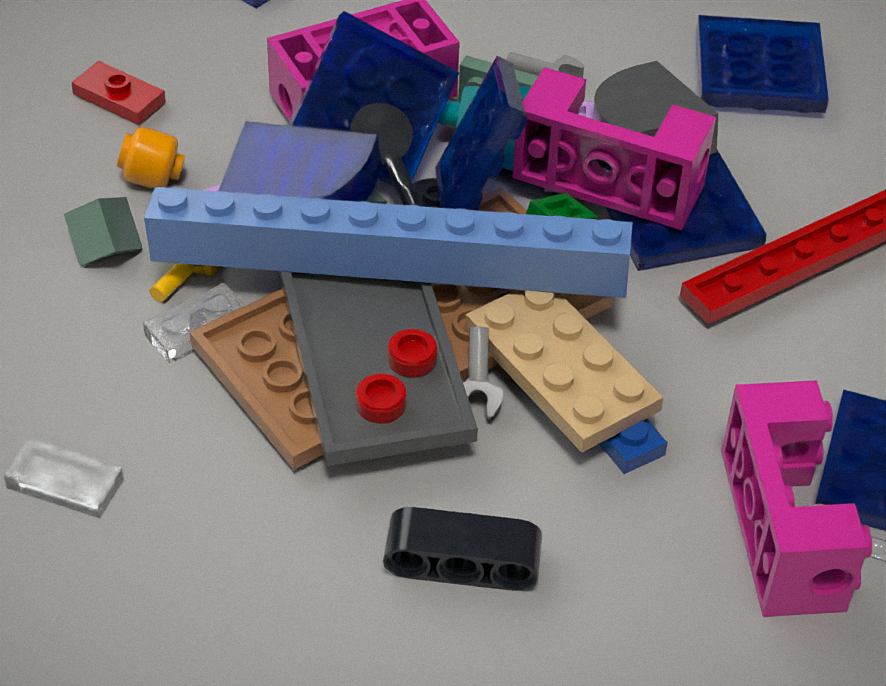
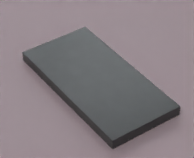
[278,271,478,466]

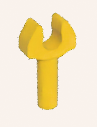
[149,263,219,302]

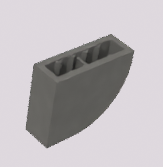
[594,61,719,154]

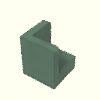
[64,197,142,265]

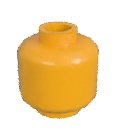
[117,127,185,190]

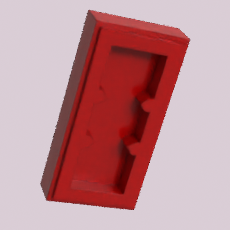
[71,61,166,125]

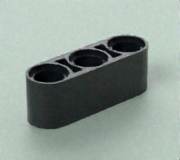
[383,507,543,591]

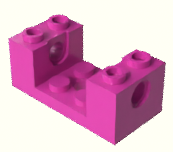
[267,0,460,142]
[513,67,716,230]
[721,380,872,617]

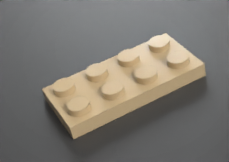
[465,290,664,452]

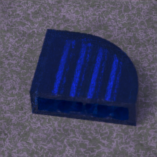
[219,121,383,202]

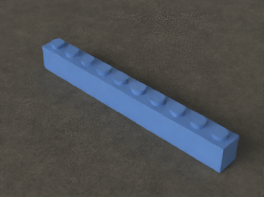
[144,187,632,298]

